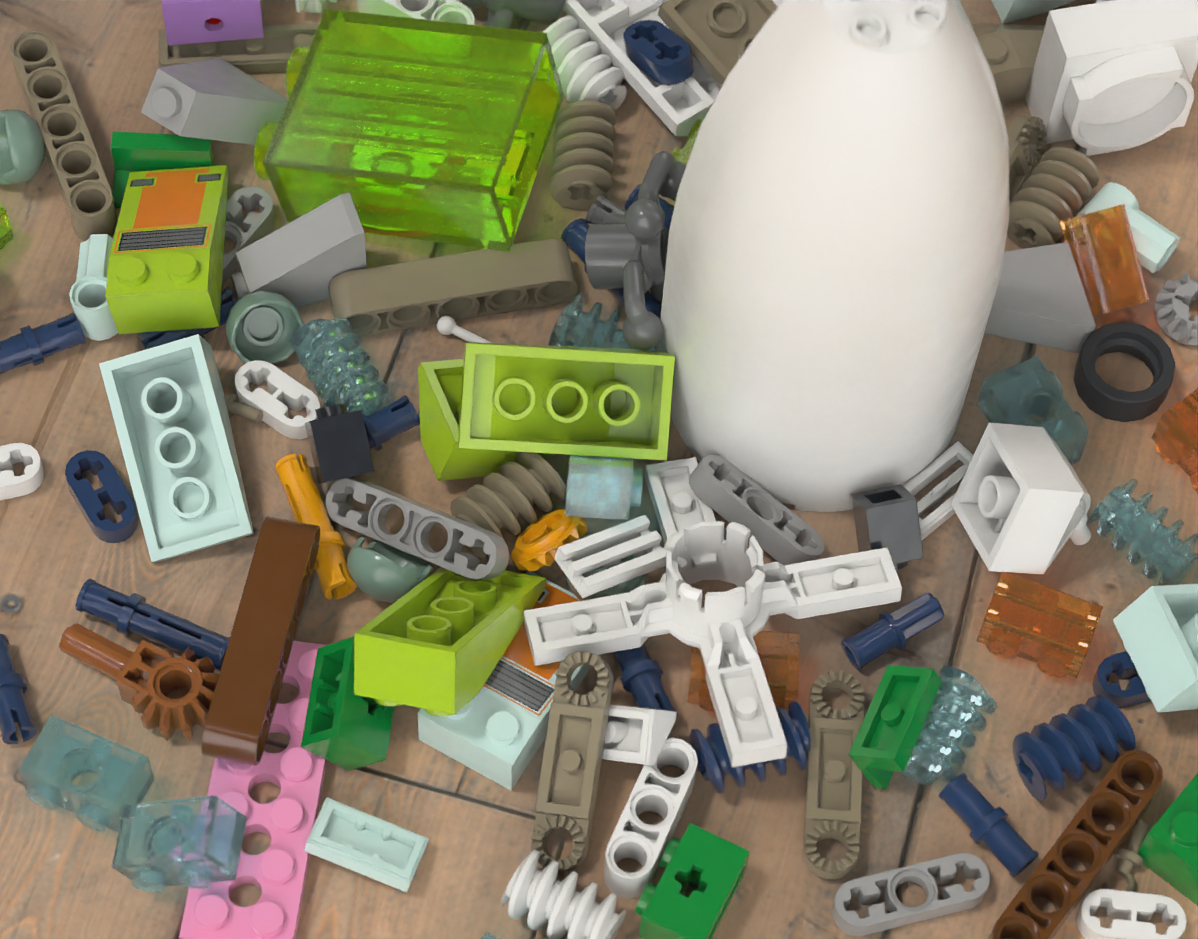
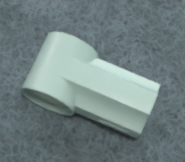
[1075,182,1180,273]
[69,234,118,341]

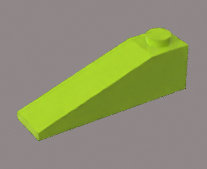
[418,359,557,481]

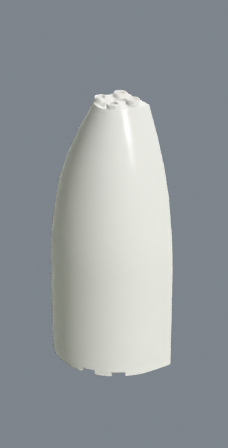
[657,0,1009,512]

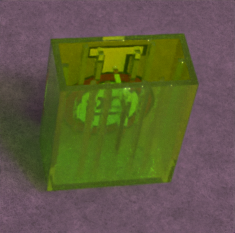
[254,9,564,252]

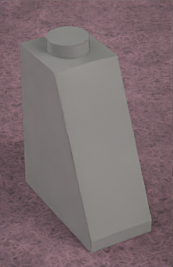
[141,58,296,147]
[231,193,367,308]
[984,242,1096,353]

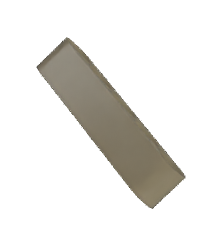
[11,30,118,241]
[328,239,578,338]

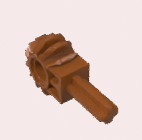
[59,624,219,741]

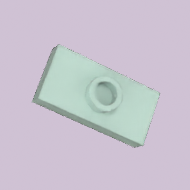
[304,797,429,892]

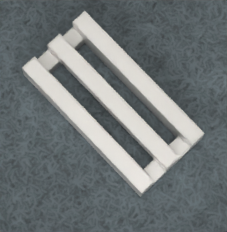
[903,441,973,540]
[554,515,666,598]

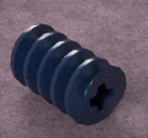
[1013,695,1136,801]
[690,701,811,794]

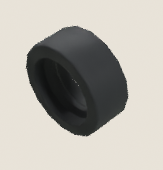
[1073,322,1175,422]

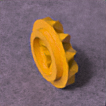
[511,509,588,572]

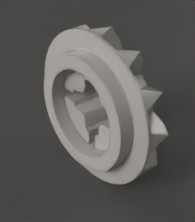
[1154,273,1198,346]

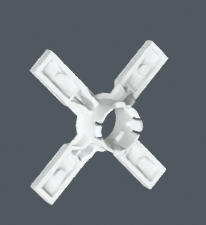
[524,457,902,767]

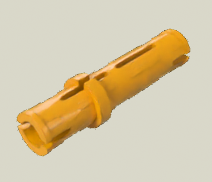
[275,453,357,600]

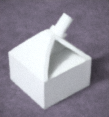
[951,422,1091,574]

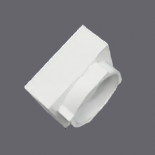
[1025,0,1198,156]

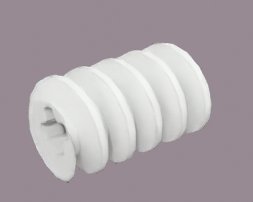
[532,16,628,111]
[501,849,627,939]

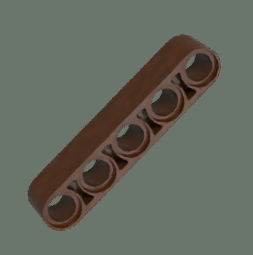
[202,516,320,766]
[989,750,1163,939]

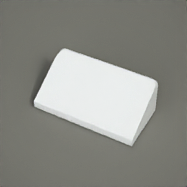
[602,704,677,765]

